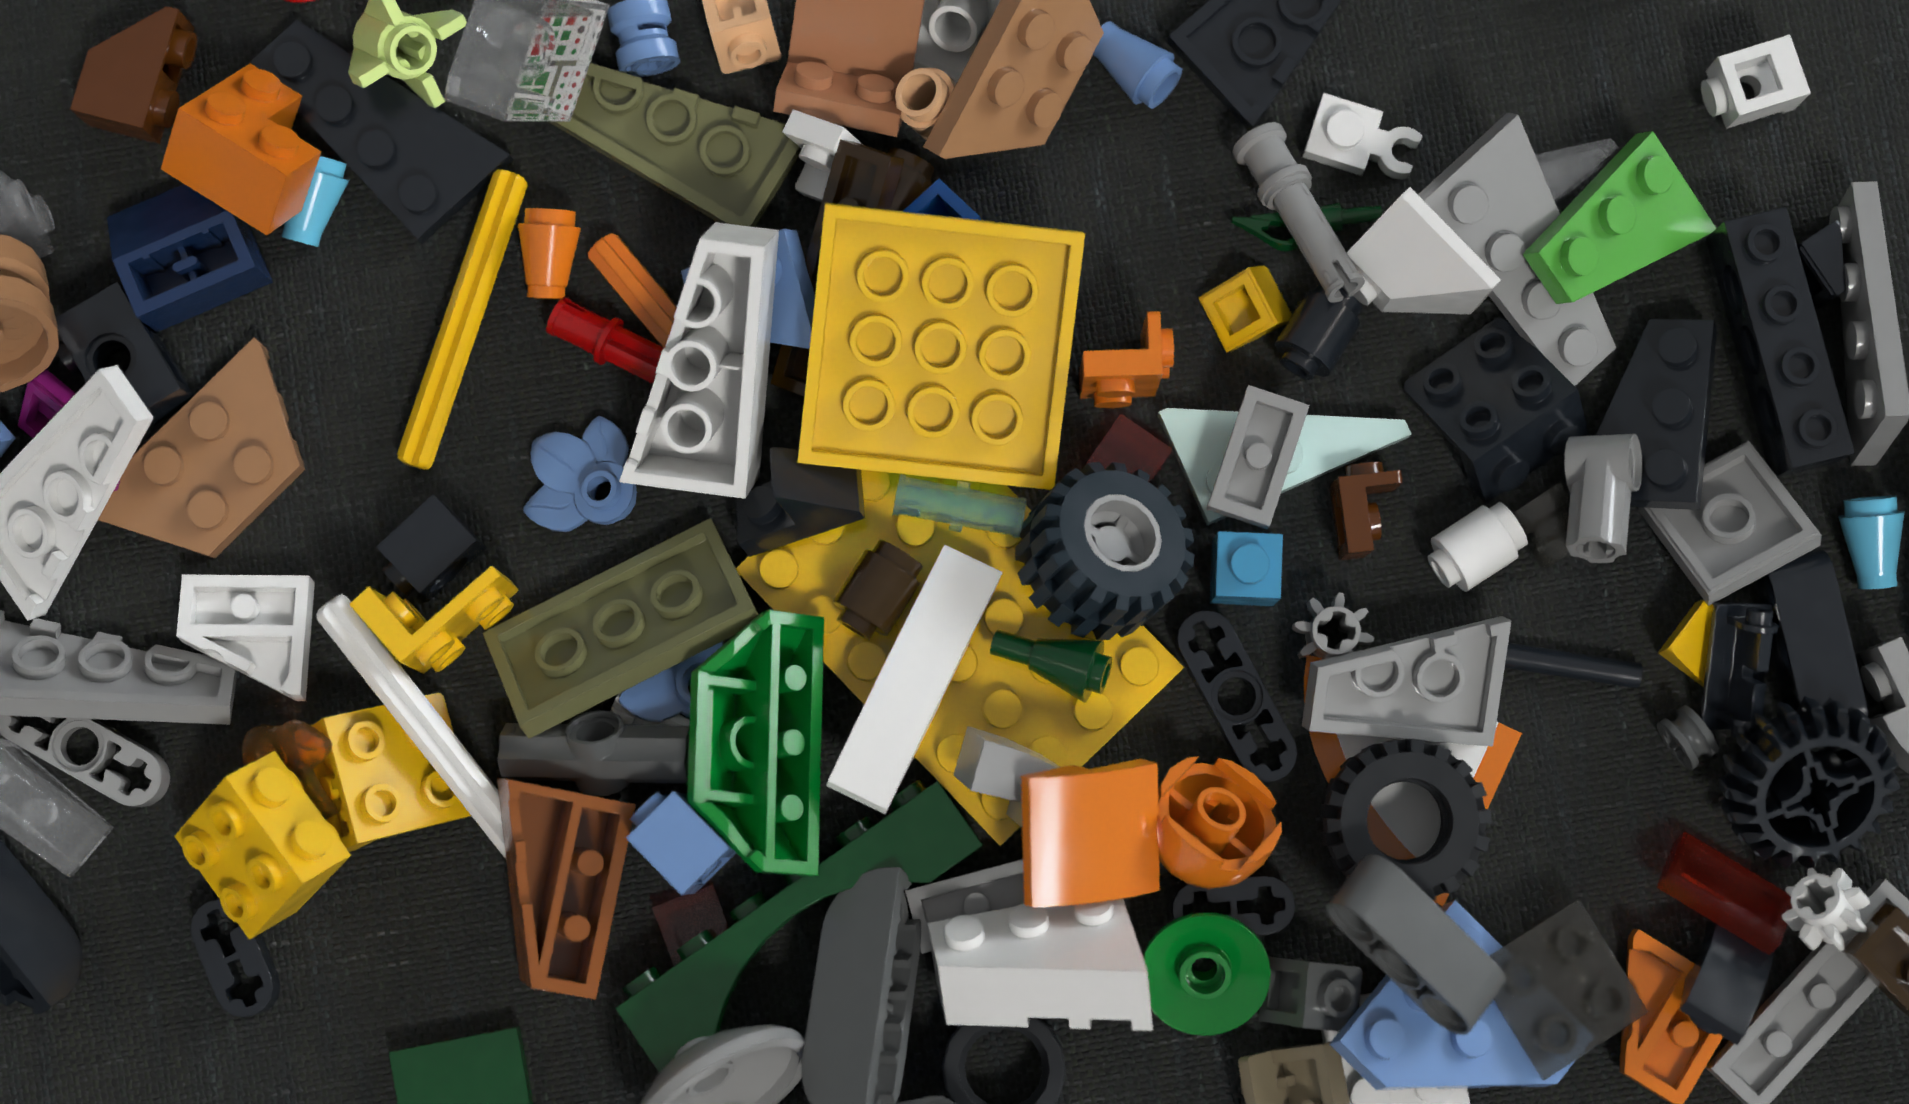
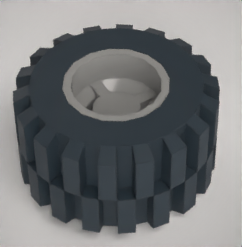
[1015,461,1194,640]

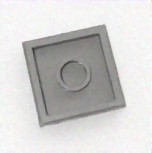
[1638,441,1822,606]

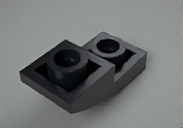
[1679,908,1776,1045]

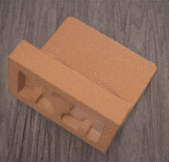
[773,0,925,137]

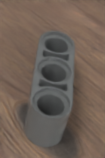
[1326,854,1506,1035]

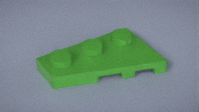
[1522,131,1717,304]

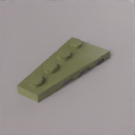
[532,62,802,227]

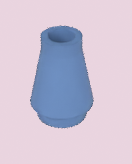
[1092,21,1182,108]

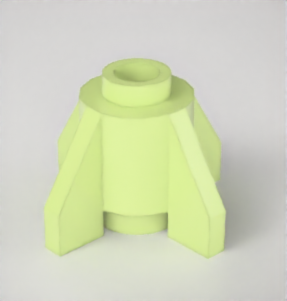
[348,0,468,108]

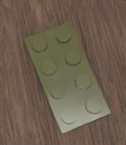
[483,518,758,739]

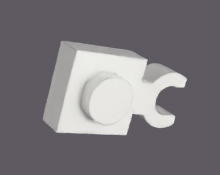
[1303,93,1422,179]

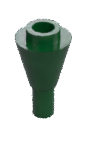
[990,630,1112,703]

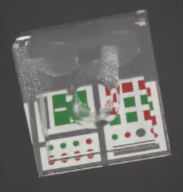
[444,0,610,122]

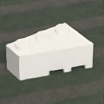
[927,898,1153,1031]

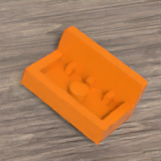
[1079,311,1174,408]

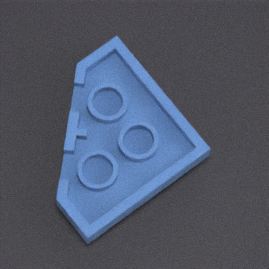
[1330,900,1594,1090]

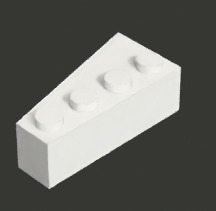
[619,222,779,499]

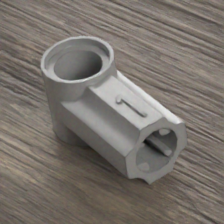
[1564,434,1642,563]

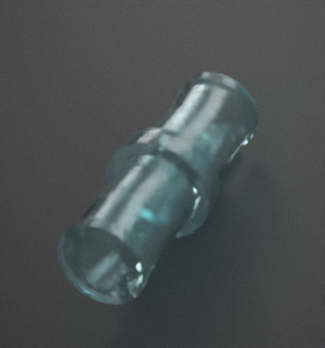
[892,474,1027,539]

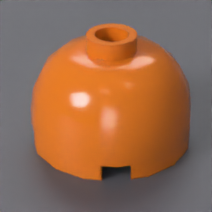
[1157,756,1282,889]

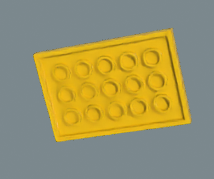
[736,470,1184,846]

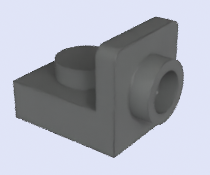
[1259,956,1362,1031]

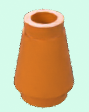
[518,208,581,300]

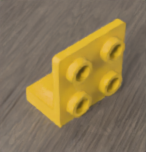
[349,566,519,674]
[299,693,471,852]

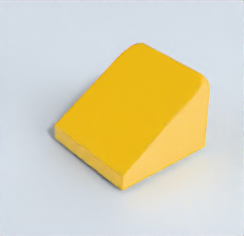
[1198,265,1292,353]
[1658,599,1713,687]

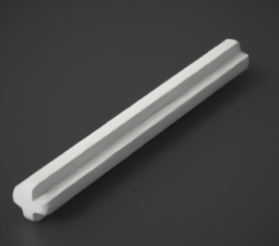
[316,594,506,859]

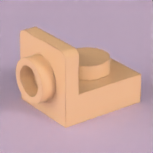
[702,0,781,74]

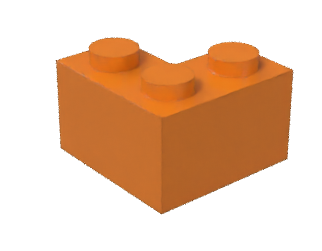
[161,63,321,235]

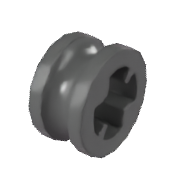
[1657,705,1719,770]

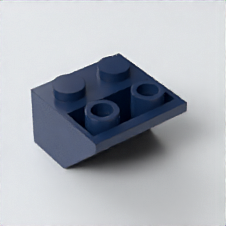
[107,184,273,332]

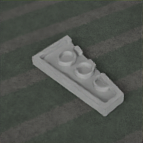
[0,610,237,725]

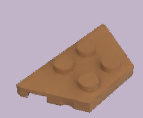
[923,0,1104,159]
[97,338,305,558]

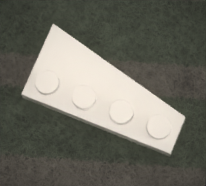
[0,365,154,621]

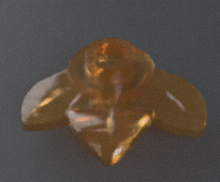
[242,719,338,819]

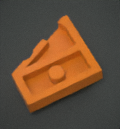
[1619,929,1723,1104]

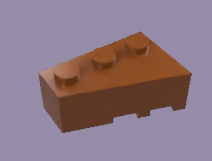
[497,778,636,1000]

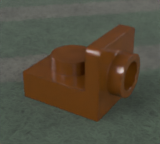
[1329,462,1403,561]

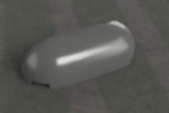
[801,867,921,1104]

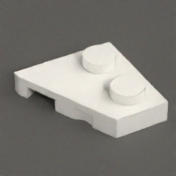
[176,574,315,701]

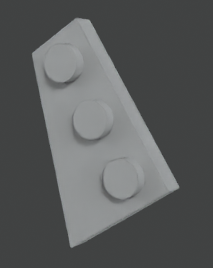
[1302,616,1512,747]

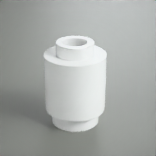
[1428,502,1528,592]

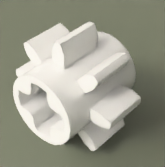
[1782,868,1870,951]

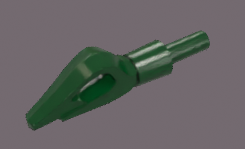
[1230,203,1382,251]

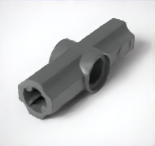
[497,710,690,797]

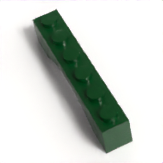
[615,779,982,1073]

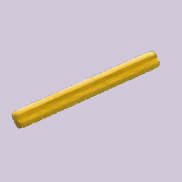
[397,169,527,469]

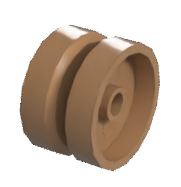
[0,234,59,392]

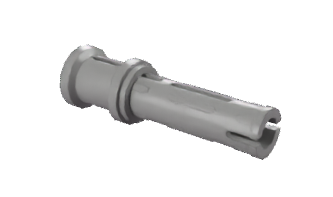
[1232,122,1365,303]

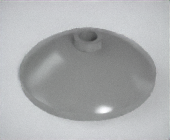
[640,1025,805,1104]

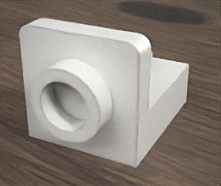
[782,109,863,202]

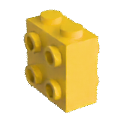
[174,751,351,940]

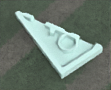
[1158,408,1411,526]

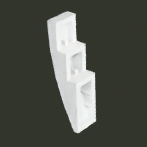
[826,544,1003,814]

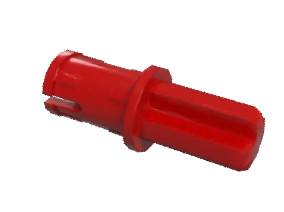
[546,297,664,383]

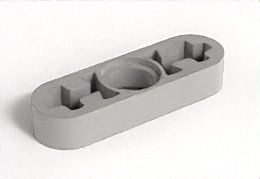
[0,715,170,807]

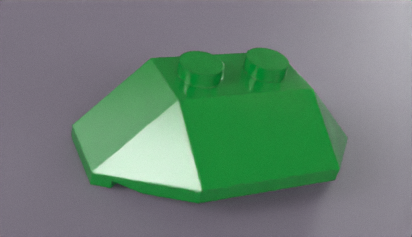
[687,610,824,877]

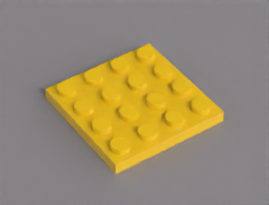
[797,203,1085,490]

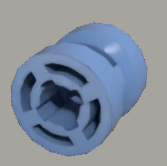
[607,0,680,77]

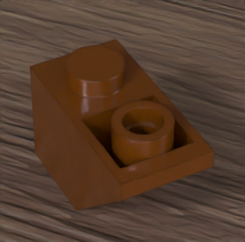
[70,6,197,144]

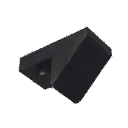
[736,447,865,557]

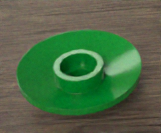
[1143,912,1271,1036]

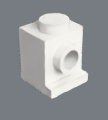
[1701,34,1811,129]

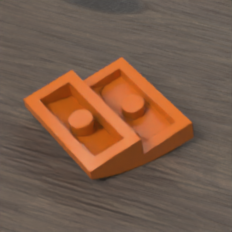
[1021,759,1160,908]

